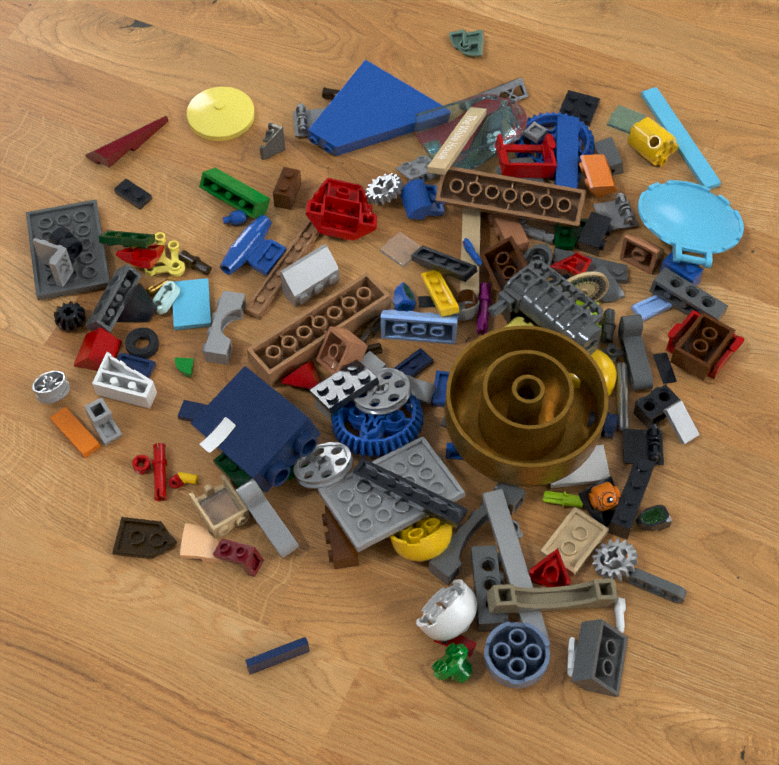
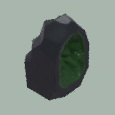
[636,505,672,532]

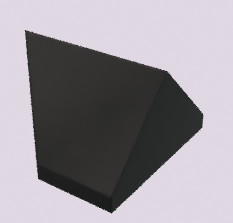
[117,283,158,322]

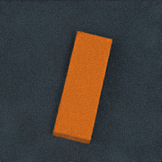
[50,406,101,458]

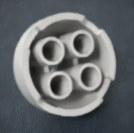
[416,579,477,641]

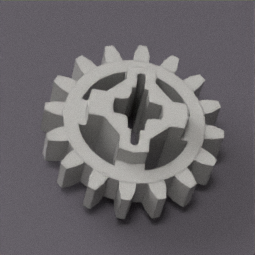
[365,173,403,205]
[592,539,638,581]

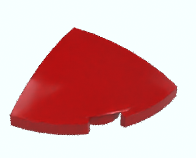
[116,245,165,269]

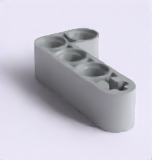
[236,478,299,559]

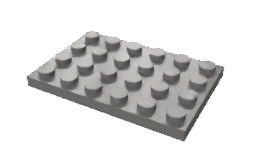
[318,436,465,552]

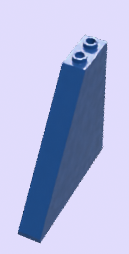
[308,59,450,156]

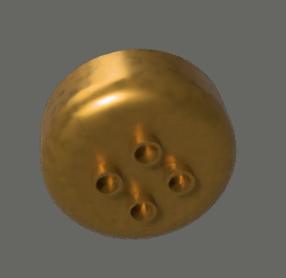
[444,325,609,487]

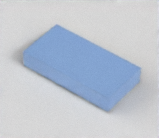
[631,295,673,321]

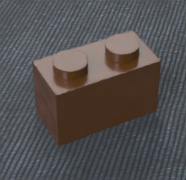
[273,167,301,210]

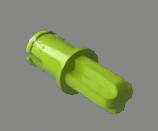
[543,491,583,508]

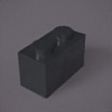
[577,212,614,256]

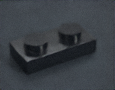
[114,179,152,210]

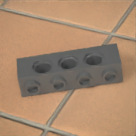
[85,264,142,333]
[649,267,728,321]
[471,545,508,632]

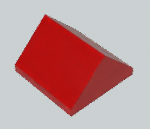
[74,327,122,371]

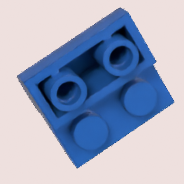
[400,179,445,220]

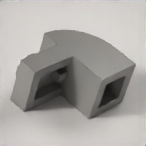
[84,397,122,446]

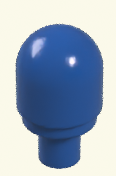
[222,210,248,225]

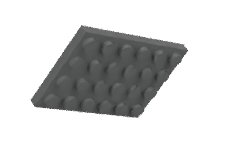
[26,199,110,300]

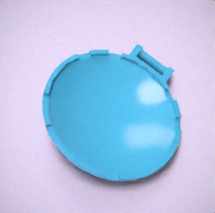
[638,180,744,269]

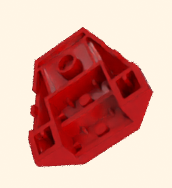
[306,178,377,241]

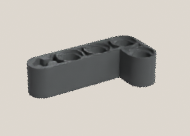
[618,314,653,391]

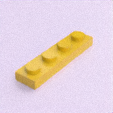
[421,270,459,317]

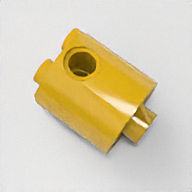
[627,117,679,167]

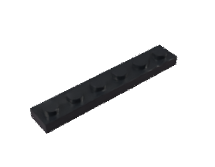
[351,458,468,528]

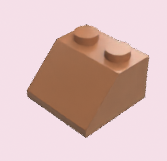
[620,234,664,275]
[316,326,368,374]

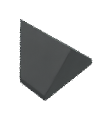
[260,123,285,160]

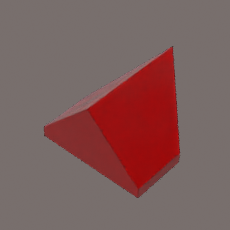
[550,251,592,278]
[282,361,322,389]
[529,548,571,588]

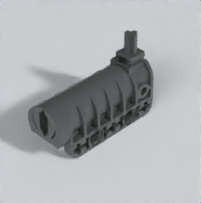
[488,260,603,355]

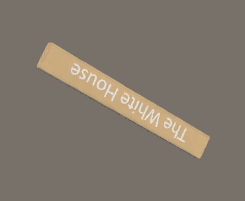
[427,107,487,175]

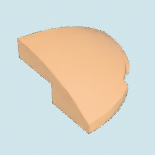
[180,523,223,563]

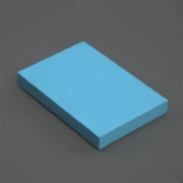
[173,278,212,330]

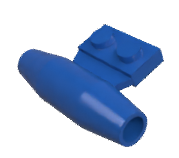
[220,215,286,277]

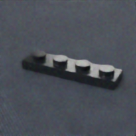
[411,245,478,282]

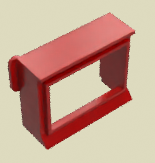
[494,134,557,178]
[666,310,744,379]

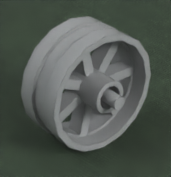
[32,371,70,404]

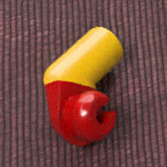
[168,472,198,489]

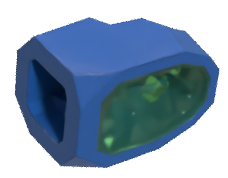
[392,282,416,312]

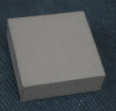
[523,122,548,143]

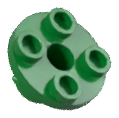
[431,643,472,683]

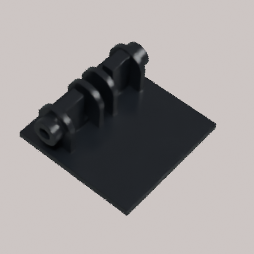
[623,424,664,466]

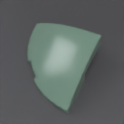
[449,29,484,57]

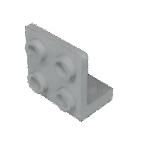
[33,238,74,287]

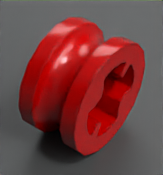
[132,455,151,475]

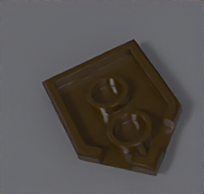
[112,517,177,559]

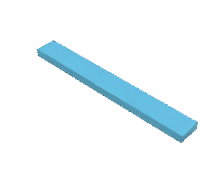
[641,87,721,189]

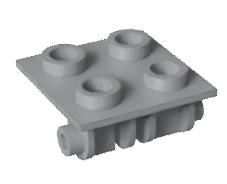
[293,103,325,137]
[396,155,439,183]
[593,193,638,231]

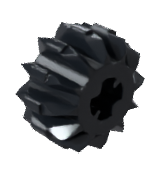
[54,301,86,333]

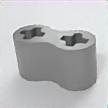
[398,375,436,405]

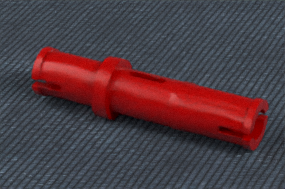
[152,443,168,502]

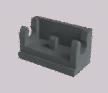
[594,137,624,176]

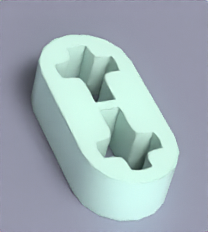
[152,281,180,315]

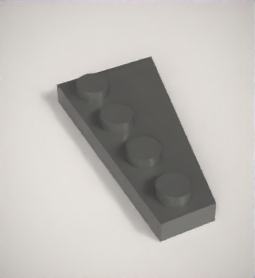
[554,248,628,284]

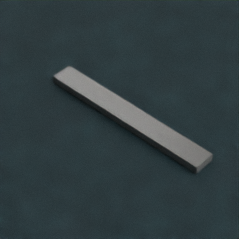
[482,489,551,646]

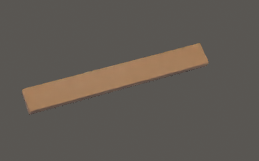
[243,219,321,320]

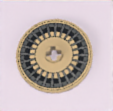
[560,272,609,304]

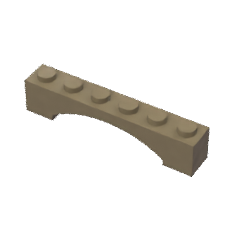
[486,578,618,614]

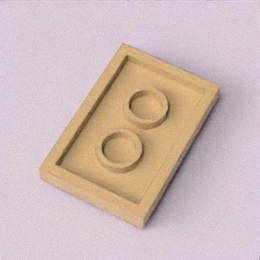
[540,507,609,577]

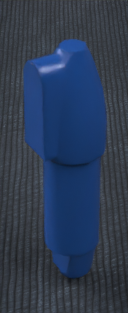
[463,238,482,266]

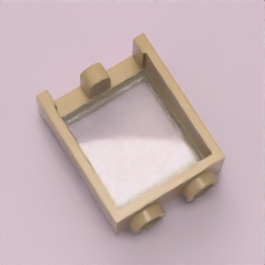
[189,474,250,539]

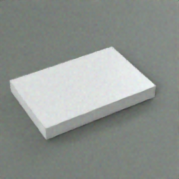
[550,445,610,488]

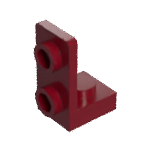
[213,538,264,577]

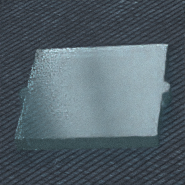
[607,105,646,134]

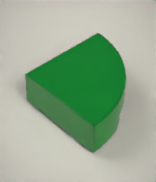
[175,357,194,378]

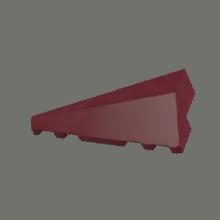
[85,116,168,168]

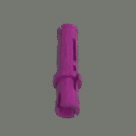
[476,282,492,335]

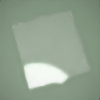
[380,232,421,268]

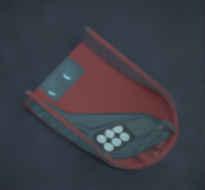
[414,94,527,170]

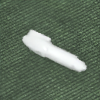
[614,597,626,633]
[567,637,577,677]

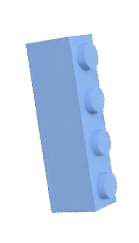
[381,309,458,345]

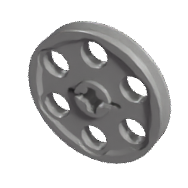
[353,368,411,415]
[293,442,353,489]

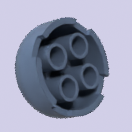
[484,621,550,689]

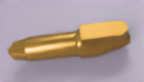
[146,277,175,297]

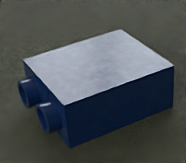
[190,366,321,493]

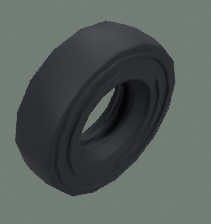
[125,327,159,359]

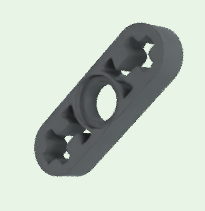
[626,568,687,604]

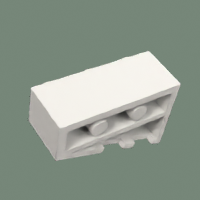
[92,352,157,409]

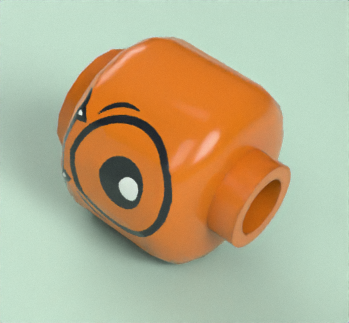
[589,482,621,511]

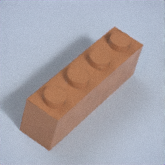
[486,212,529,253]

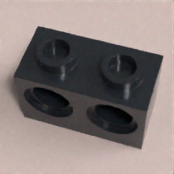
[633,384,680,429]

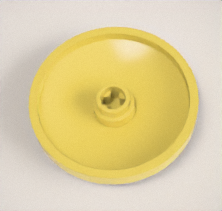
[187,87,255,141]

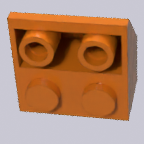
[579,154,617,198]

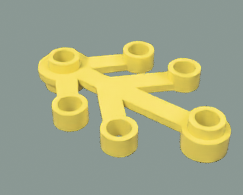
[132,232,185,277]

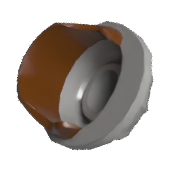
[453,289,480,321]

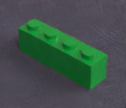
[199,167,270,219]

